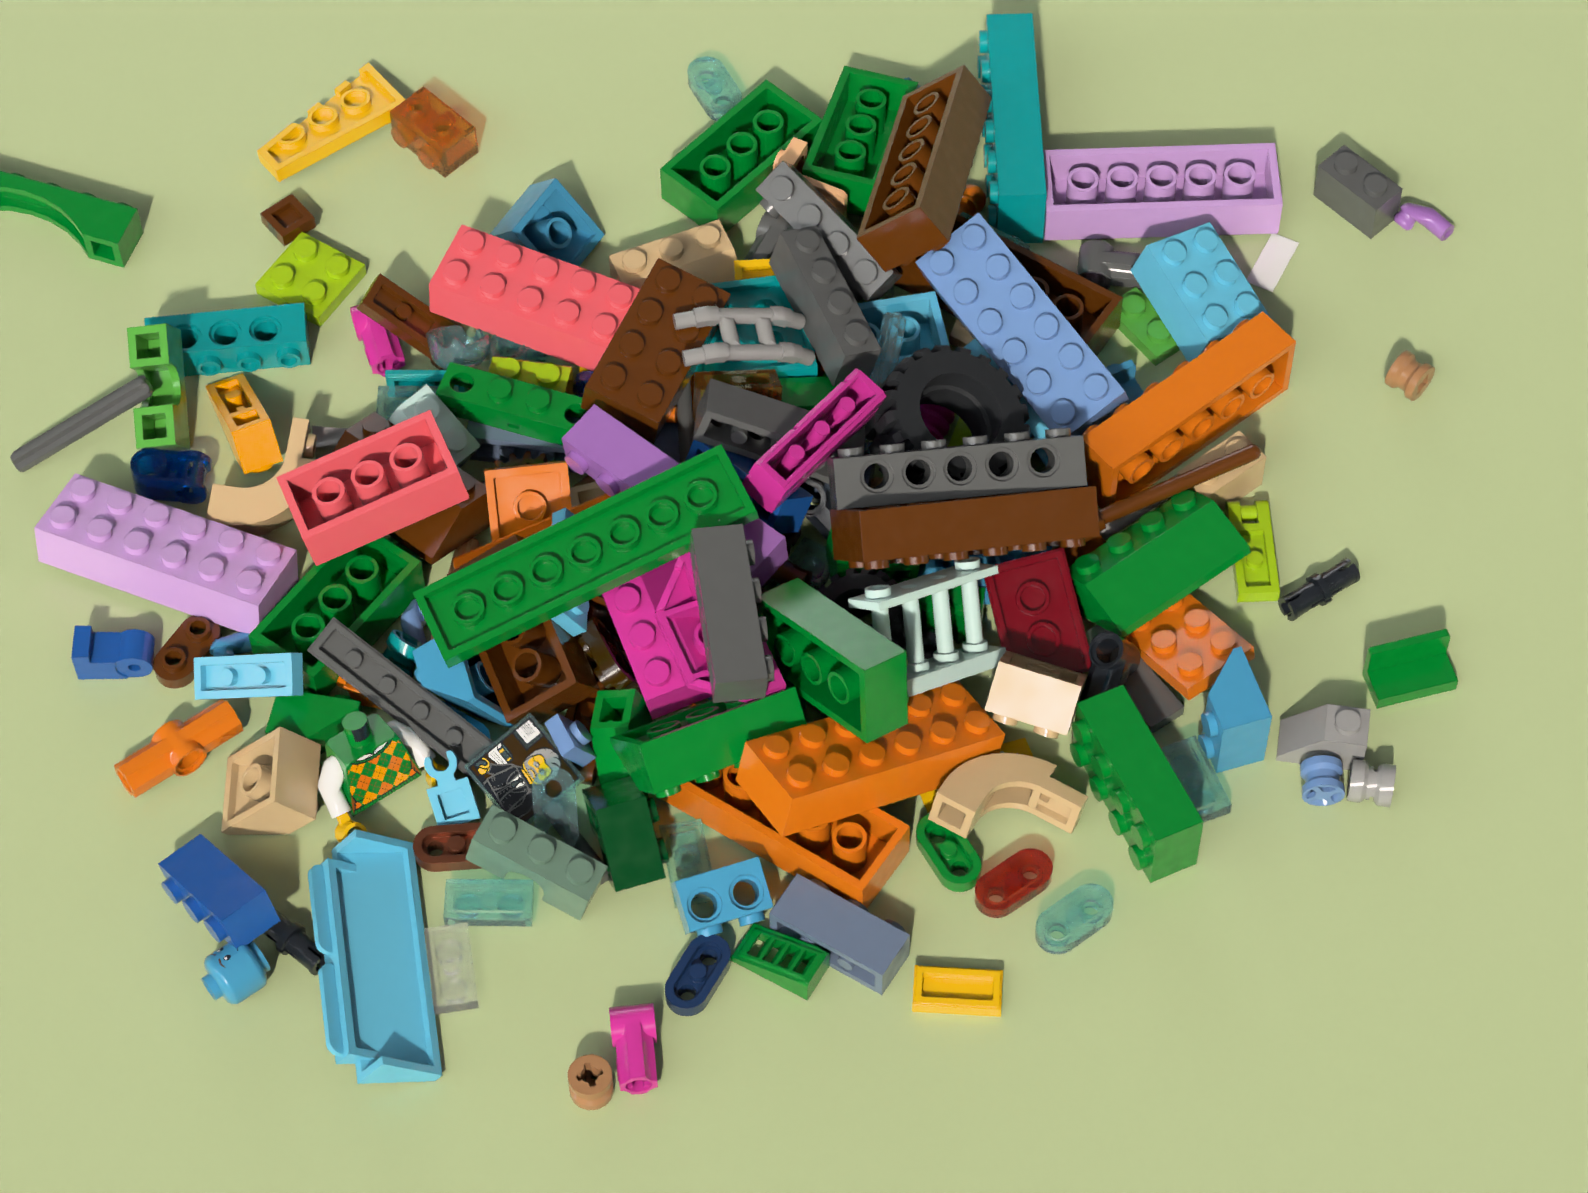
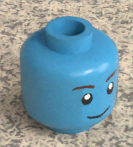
[201,941,271,1004]

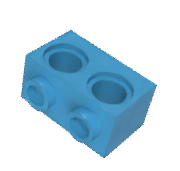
[670,856,774,937]

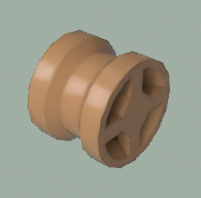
[1385,350,1435,401]
[567,1054,614,1110]

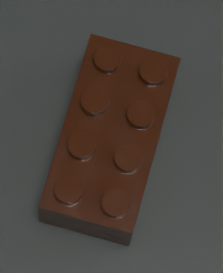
[581,258,731,444]
[447,534,600,726]

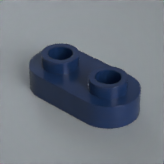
[665,934,731,1016]

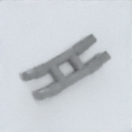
[673,306,815,367]

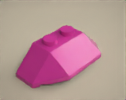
[655,552,786,703]

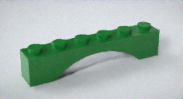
[0,171,143,268]

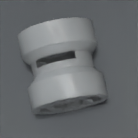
[1347,759,1396,808]

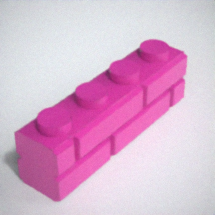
[742,369,887,513]

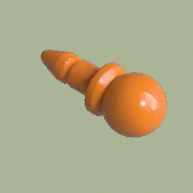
[958,184,986,219]

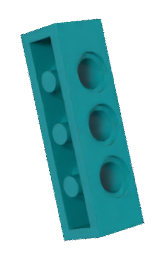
[144,303,311,377]

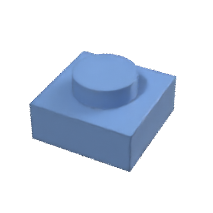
[545,713,596,767]

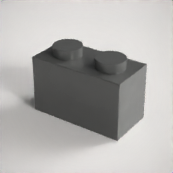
[1313,145,1403,239]

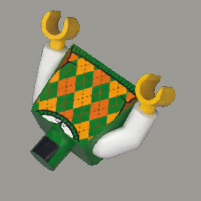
[318,711,447,842]

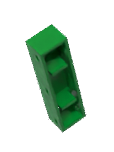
[435,362,587,446]

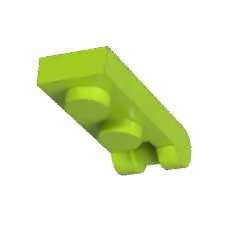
[1225,500,1280,603]

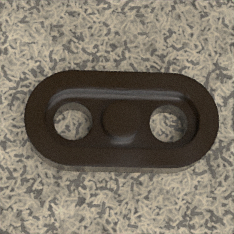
[578,616,635,691]

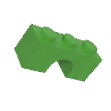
[127,323,190,454]

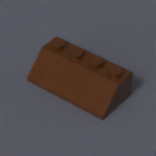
[332,412,490,565]

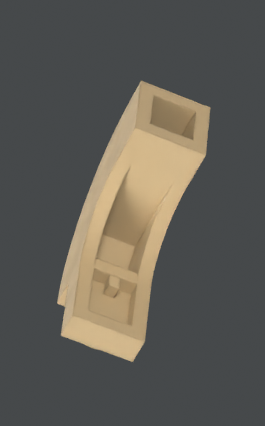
[206,417,317,536]
[928,753,1088,839]

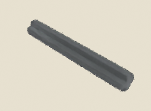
[10,375,154,472]

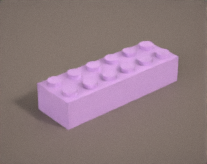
[1043,143,1283,241]
[34,473,299,634]

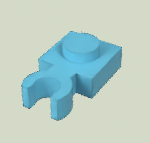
[424,749,481,825]

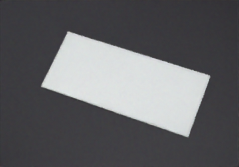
[1247,234,1299,292]

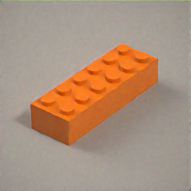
[1082,311,1296,508]
[736,681,1005,837]
[655,703,910,908]

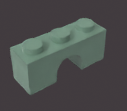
[465,804,608,920]

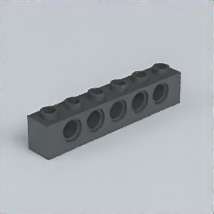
[827,427,1087,510]

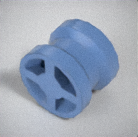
[1300,755,1345,806]

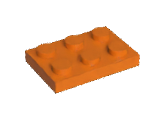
[484,461,572,542]
[1125,594,1255,700]

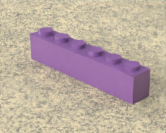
[561,404,788,587]

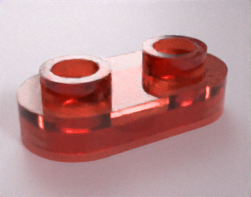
[974,848,1053,918]

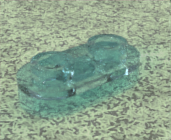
[687,56,742,121]
[531,767,579,847]
[1035,883,1114,955]

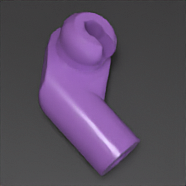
[1394,202,1455,241]

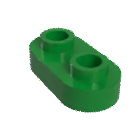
[916,814,981,892]

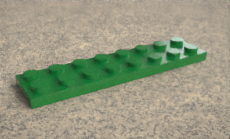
[413,444,759,668]

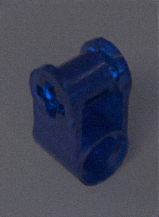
[130,448,212,504]

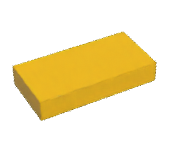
[912,965,1003,1017]

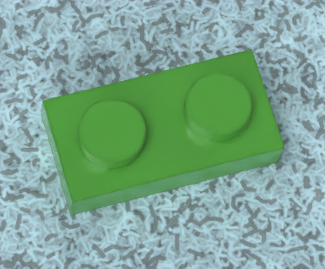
[1118,287,1180,366]

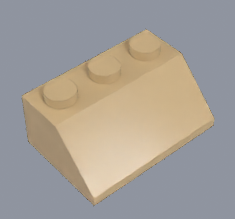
[609,219,737,289]

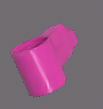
[350,305,405,377]
[609,1003,658,1095]

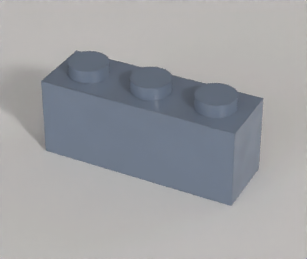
[769,873,910,995]

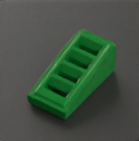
[731,923,830,1001]

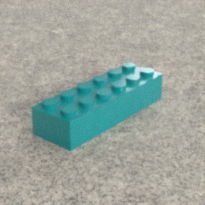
[977,13,1047,244]

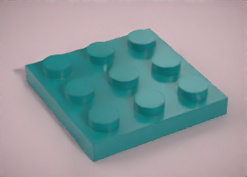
[694,275,818,392]

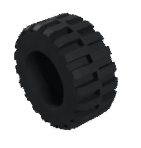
[865,345,1031,484]

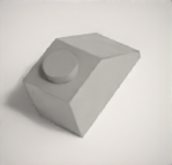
[1276,704,1371,770]

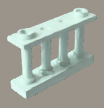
[848,557,1006,697]

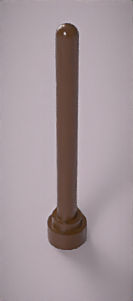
[1085,444,1261,542]

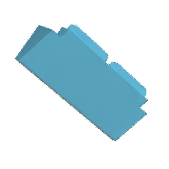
[308,829,443,1084]

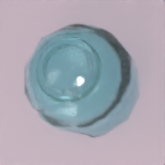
[426,325,491,370]

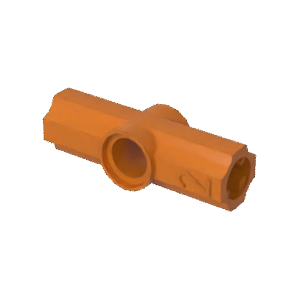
[114,699,244,798]

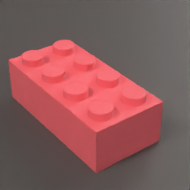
[276,410,470,566]

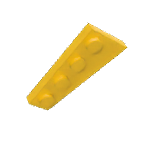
[257,62,410,182]

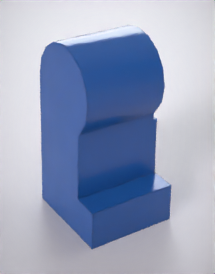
[71,625,155,680]

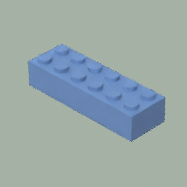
[915,212,1131,435]

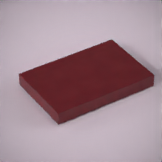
[984,548,1092,674]

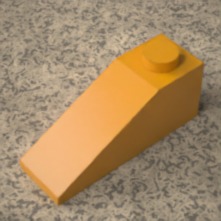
[205,373,283,474]

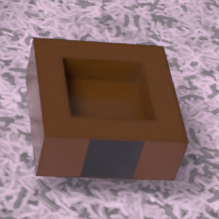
[260,194,316,247]

